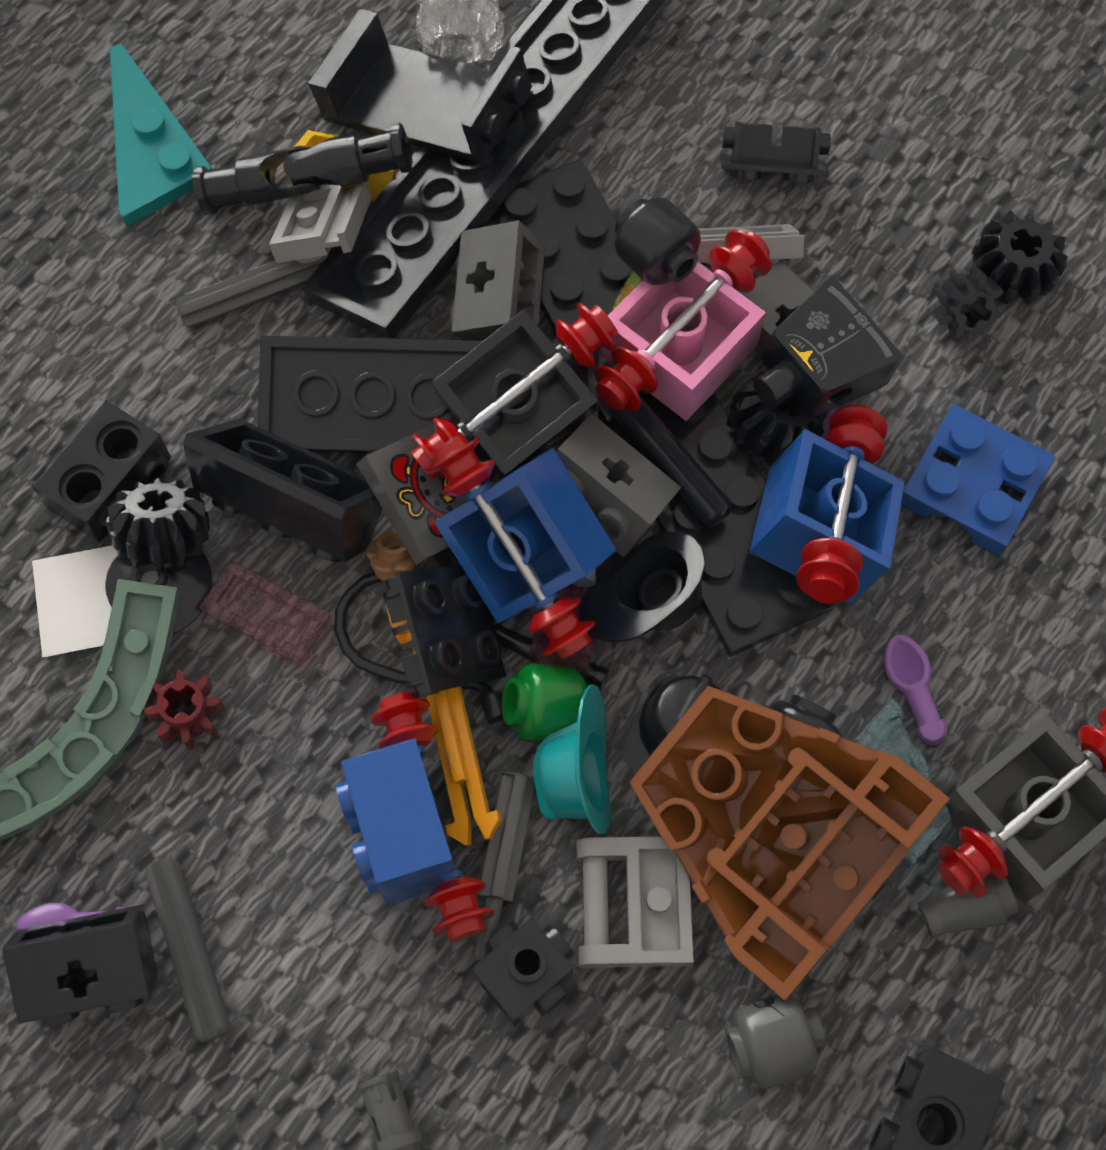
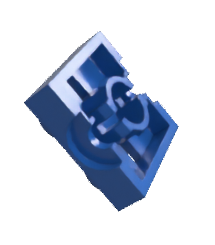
[901,403,1056,557]

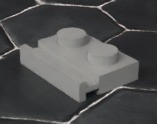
[269,181,372,263]
[697,224,804,265]

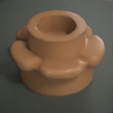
[366,530,420,581]

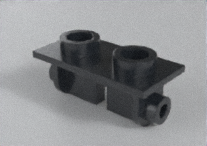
[720,121,831,183]

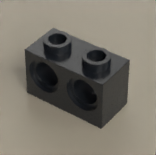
[32,400,171,543]

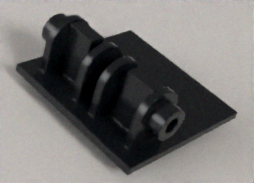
[382,565,506,698]

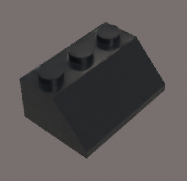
[183,419,383,562]

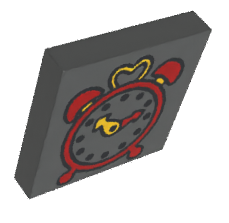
[357,416,493,566]

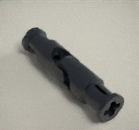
[192,123,413,215]

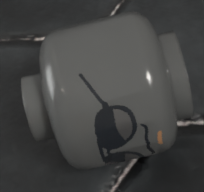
[725,994,826,1089]

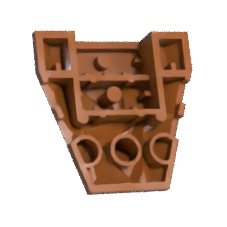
[629,686,950,1000]

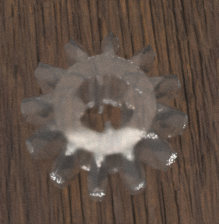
[416,0,504,66]

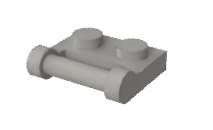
[576,837,694,968]

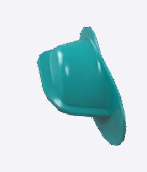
[533,684,612,834]

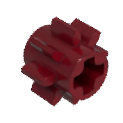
[144,670,225,749]

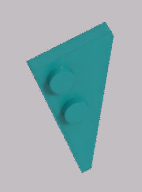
[110,43,212,226]

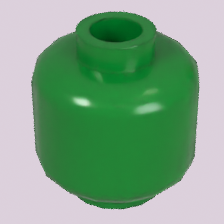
[502,663,587,743]

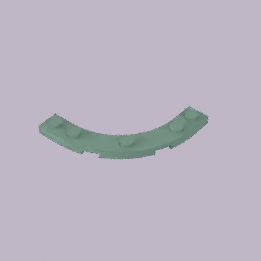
[0,579,181,841]

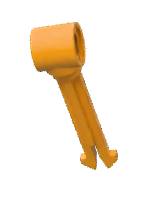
[387,608,502,846]

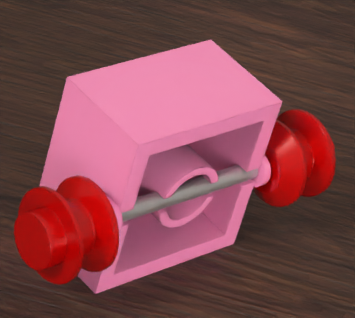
[594,230,772,421]

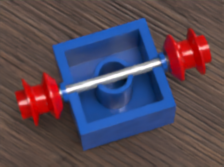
[749,405,905,604]
[427,433,617,659]
[335,692,495,942]

